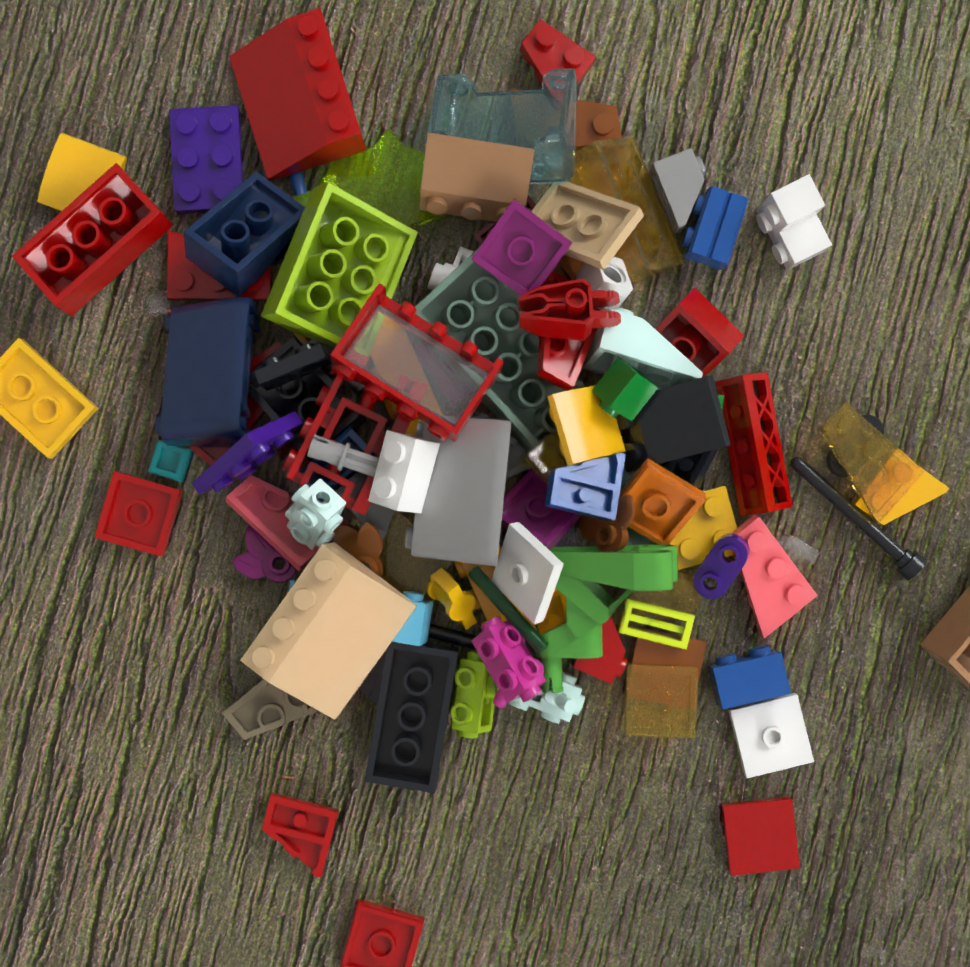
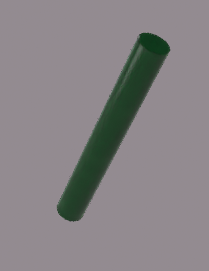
[468,566,549,654]

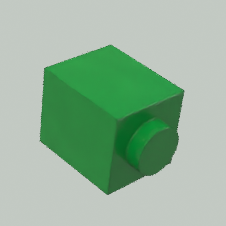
[592,356,658,421]

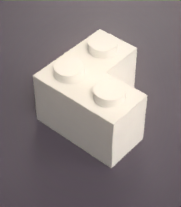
[756,174,832,270]

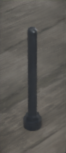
[790,457,927,580]

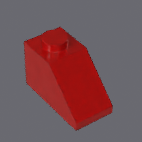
[571,617,627,684]

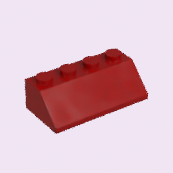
[12,163,174,316]

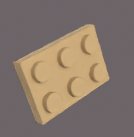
[531,178,644,270]

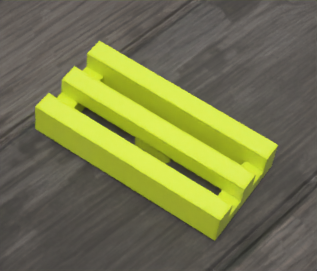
[618,598,695,650]

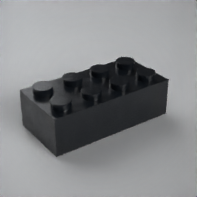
[364,642,459,793]

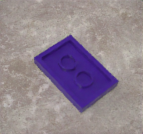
[169,105,244,214]
[192,411,303,495]

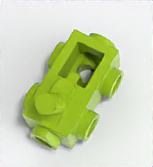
[450,651,498,738]

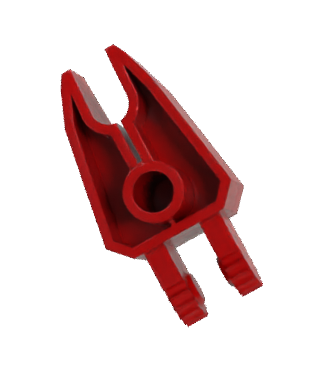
[518,279,621,341]

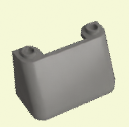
[405,416,511,566]

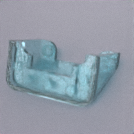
[425,68,577,184]

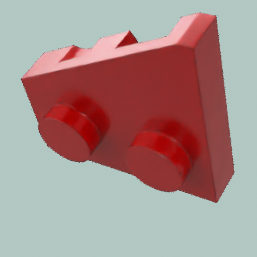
[262,792,339,878]

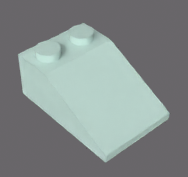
[583,308,703,390]

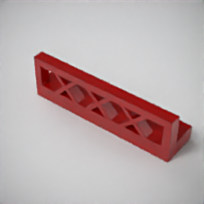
[715,372,793,517]

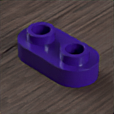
[693,534,749,599]

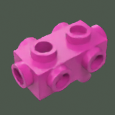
[471,616,546,708]

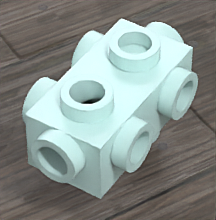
[285,478,346,550]
[509,671,585,724]

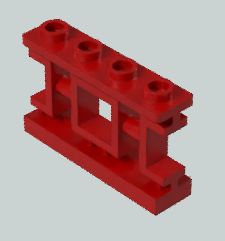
[283,349,428,516]

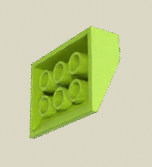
[261,182,418,357]

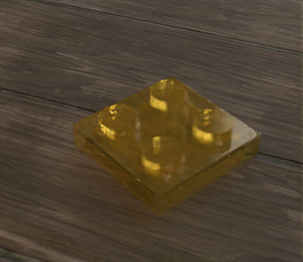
[624,663,698,738]

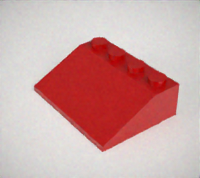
[229,8,367,181]

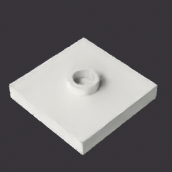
[491,522,563,624]
[728,693,814,778]

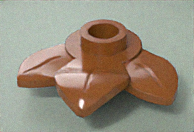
[578,495,635,552]
[333,521,383,577]

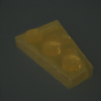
[820,402,925,524]

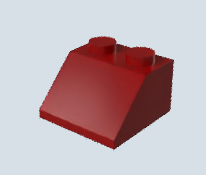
[655,288,744,377]

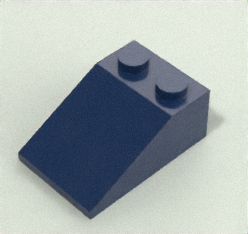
[184,171,305,297]

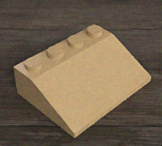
[240,542,417,720]

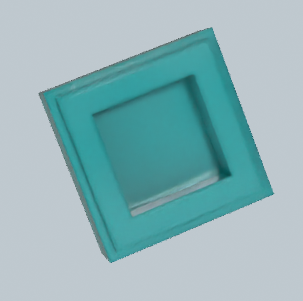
[148,439,193,482]

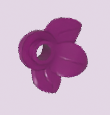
[232,525,297,583]

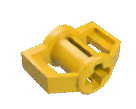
[427,567,477,631]

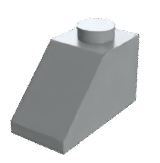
[649,148,706,235]

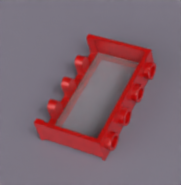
[330,283,504,442]

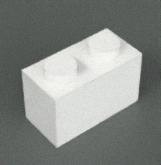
[368,430,440,513]

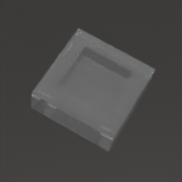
[778,535,820,564]

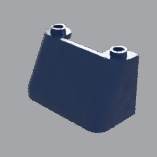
[155,297,261,448]

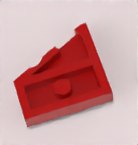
[520,19,596,110]

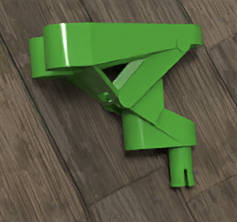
[535,544,678,693]

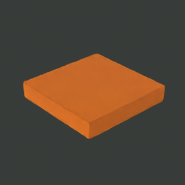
[619,458,706,544]

